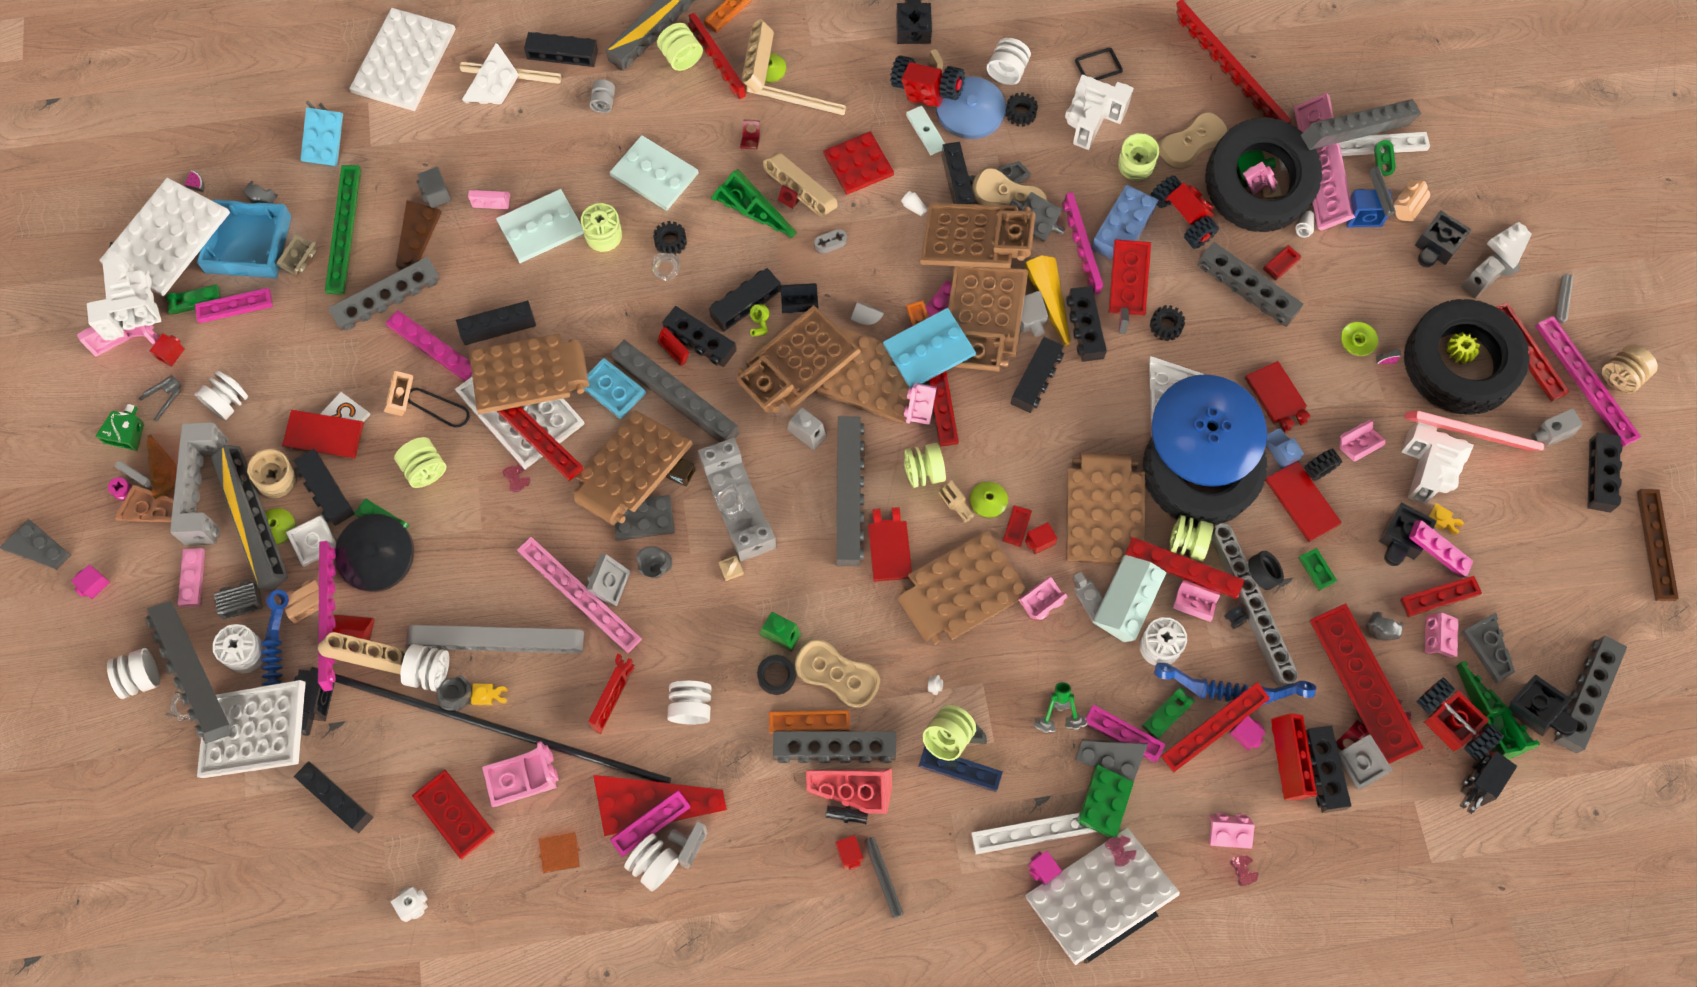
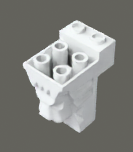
[1065,75,1134,150]
[87,256,161,340]
[1401,422,1474,505]

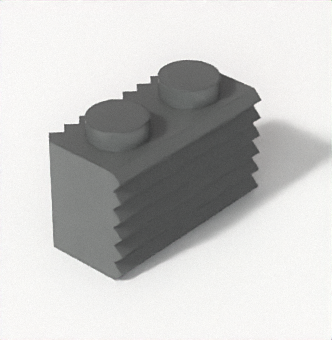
[416,167,451,208]
[214,581,263,619]

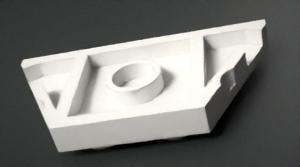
[462,44,519,104]

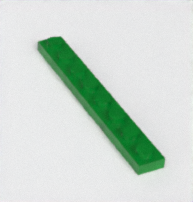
[325,165,361,294]

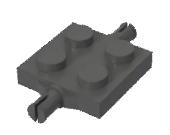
[1009,192,1065,242]

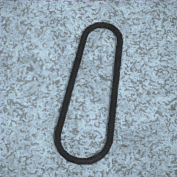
[408,388,470,427]

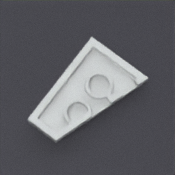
[1487,222,1532,269]

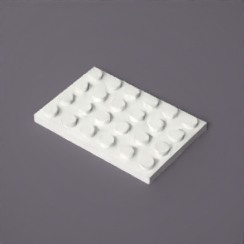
[349,8,456,111]
[99,178,230,296]
[455,377,585,470]
[197,680,305,778]
[1025,828,1179,965]

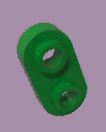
[1374,140,1396,176]

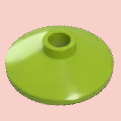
[765,53,786,83]
[1341,322,1378,356]
[970,482,1008,518]
[265,508,295,545]

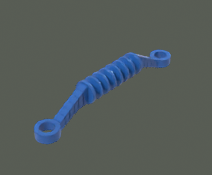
[261,590,289,686]
[1154,663,1316,706]

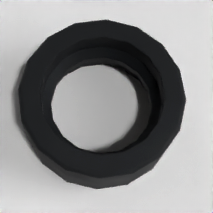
[1248,551,1284,590]
[757,655,795,695]

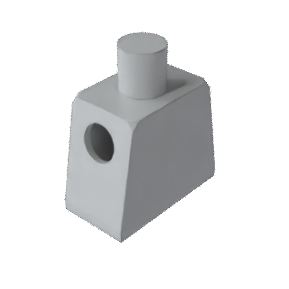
[1461,256,1505,299]
[1020,291,1048,337]
[787,408,826,451]
[1531,408,1583,446]

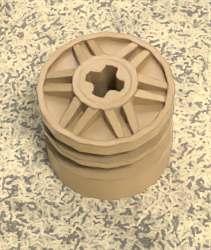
[1602,344,1658,395]
[247,449,296,498]

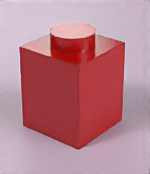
[150,333,185,367]
[1025,522,1058,554]
[835,835,864,870]

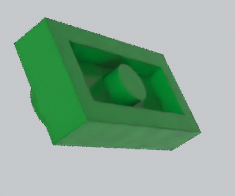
[1298,548,1337,591]

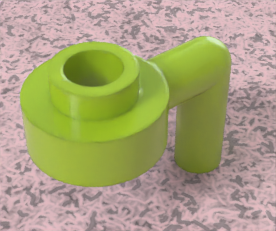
[750,304,769,336]

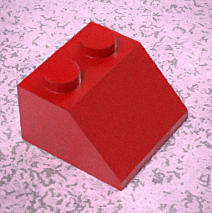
[332,614,374,652]

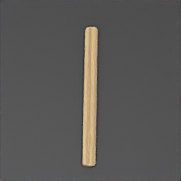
[460,61,562,84]
[746,85,846,115]

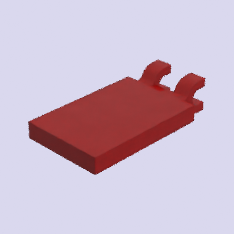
[1245,361,1311,433]
[868,507,912,582]
[588,653,635,734]

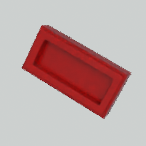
[1263,245,1302,280]
[657,327,689,366]
[1003,505,1032,547]

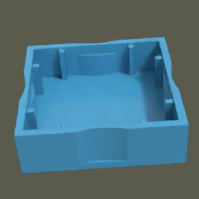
[197,199,291,279]

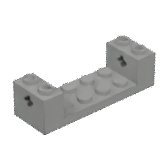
[170,422,228,545]
[698,438,776,562]

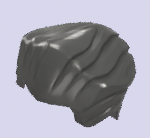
[243,181,278,204]
[636,546,672,578]
[1366,612,1404,641]
[437,675,472,711]

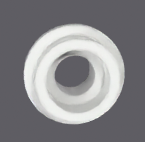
[928,675,943,695]

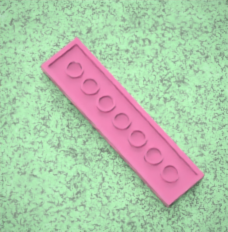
[1294,93,1355,231]

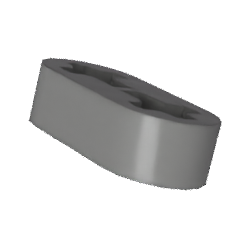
[814,229,847,254]

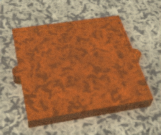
[539,832,580,873]

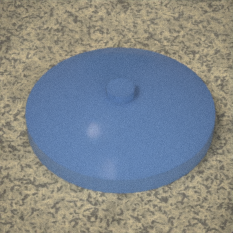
[936,77,1006,139]

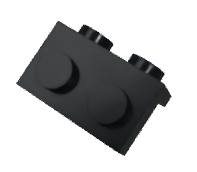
[780,283,819,313]

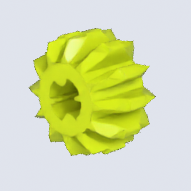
[1446,332,1480,364]

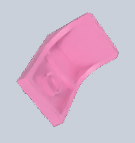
[77,325,159,357]
[482,741,559,807]

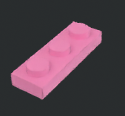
[178,548,205,607]

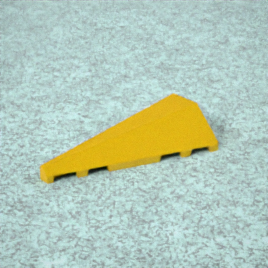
[1024,255,1070,346]

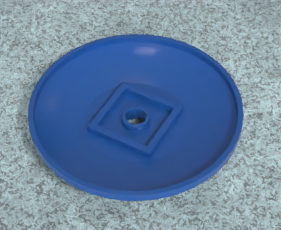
[1151,375,1267,486]

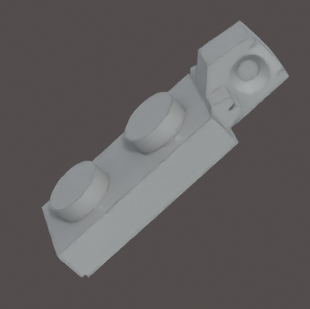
[1073,572,1103,627]

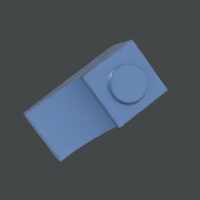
[1266,428,1304,469]

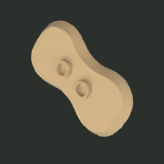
[1158,113,1229,168]
[972,168,1047,205]
[794,640,880,708]

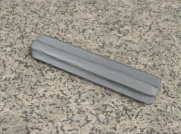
[1556,274,1574,323]

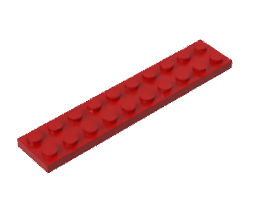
[1176,0,1292,124]

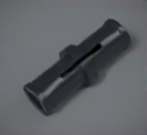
[826,805,868,825]

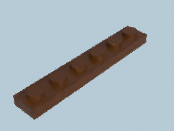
[1637,489,1679,601]

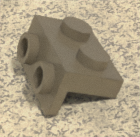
[276,234,317,276]

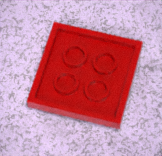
[823,131,894,195]

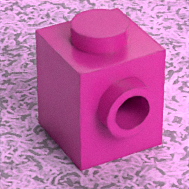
[71,564,110,599]
[1230,716,1266,751]
[1029,851,1062,885]

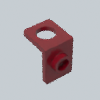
[740,119,760,150]
[777,185,800,209]
[1336,720,1369,750]

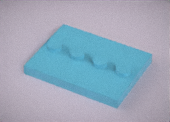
[883,308,976,388]

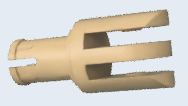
[938,480,974,523]

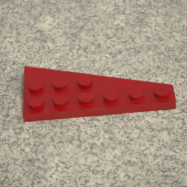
[593,775,727,836]

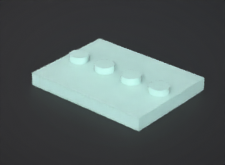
[610,135,699,211]
[496,189,584,263]

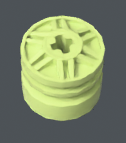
[657,23,703,71]
[1118,133,1159,181]
[581,203,622,252]
[394,437,447,488]
[904,443,946,488]
[1169,515,1213,563]
[922,705,976,761]

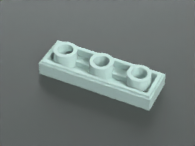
[906,106,945,156]

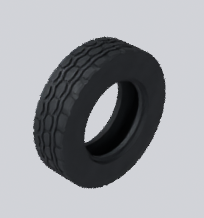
[1205,117,1322,232]
[1404,299,1530,415]
[1143,423,1267,526]

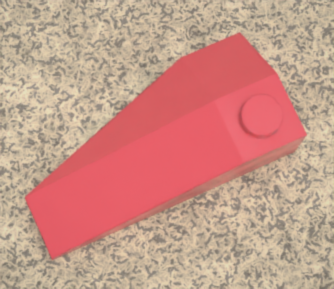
[806,768,892,814]

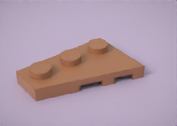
[114,484,174,522]

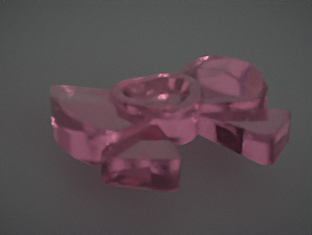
[502,464,531,493]
[1105,835,1136,867]
[1230,855,1259,886]

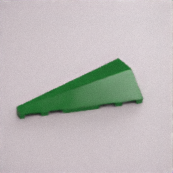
[711,169,797,238]
[1456,661,1540,759]

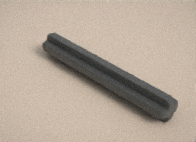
[864,837,903,918]

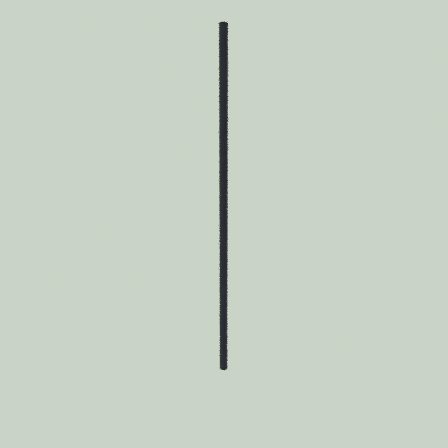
[310,667,671,783]

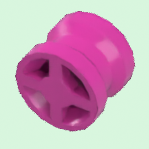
[108,477,132,500]

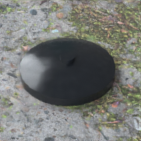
[335,514,414,592]

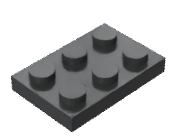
[615,495,675,541]

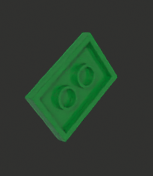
[1077,765,1134,839]

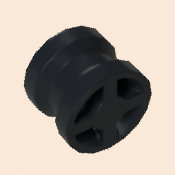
[1224,605,1250,629]

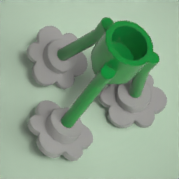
[1034,682,1088,733]

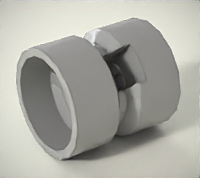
[589,79,615,113]

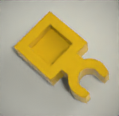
[1428,503,1464,535]
[471,683,508,705]

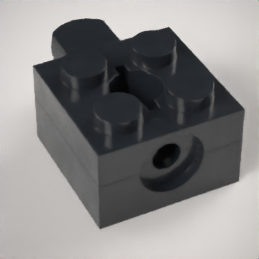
[896,0,932,44]
[1415,210,1472,268]
[1379,502,1437,566]
[294,669,335,736]
[1509,674,1578,737]
[1460,751,1517,814]

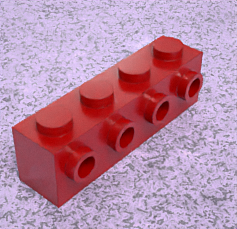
[1271,713,1317,801]

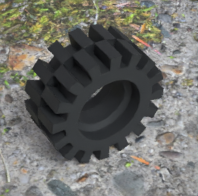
[1005,92,1038,127]
[653,221,687,256]
[1150,305,1185,341]
[1304,448,1342,481]

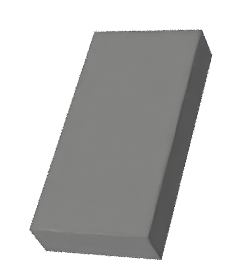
[114,461,156,491]

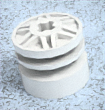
[987,38,1031,85]
[194,370,248,421]
[1139,617,1187,665]
[213,624,266,674]
[401,644,449,692]
[107,648,160,699]
[667,680,712,725]
[624,834,679,892]

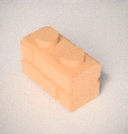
[1393,180,1430,221]
[384,371,413,416]
[279,580,319,624]

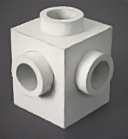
[391,887,428,922]

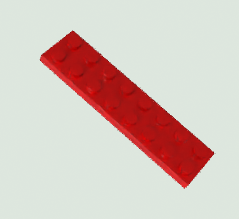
[1309,603,1424,764]

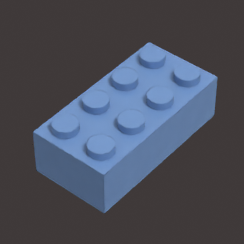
[1091,184,1158,260]

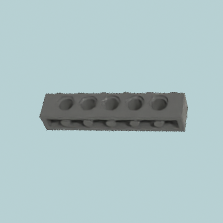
[1198,242,1303,327]
[328,257,440,331]
[1554,635,1627,754]
[773,731,896,763]

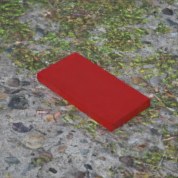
[1108,239,1152,316]
[282,410,364,459]
[1265,461,1342,543]
[412,769,495,860]

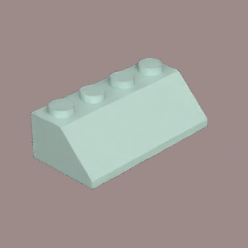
[1093,555,1167,642]

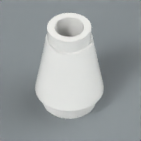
[901,191,928,216]
[1296,211,1314,238]

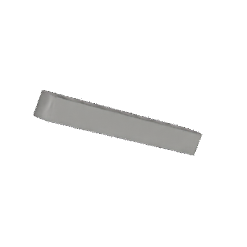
[1211,523,1298,687]
[406,625,584,653]

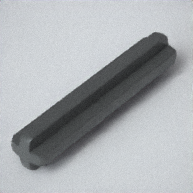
[1369,167,1396,216]

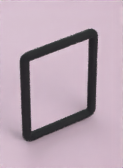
[1075,48,1123,80]

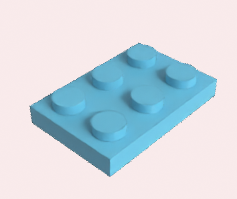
[300,108,343,166]
[584,358,646,419]

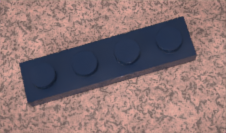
[918,746,1003,792]

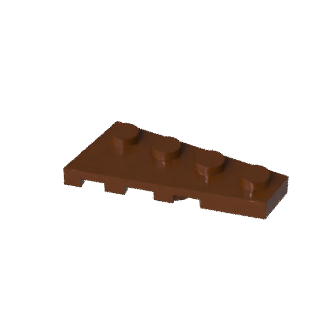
[396,200,441,270]

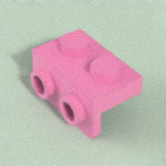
[1243,162,1277,195]
[468,190,510,209]
[904,383,937,425]
[1340,420,1385,462]
[1018,576,1068,620]
[1173,580,1220,622]
[1425,612,1458,658]
[1209,813,1255,849]

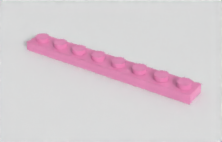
[517,537,642,654]

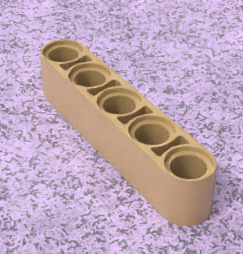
[742,19,774,93]
[763,153,838,217]
[318,632,407,674]

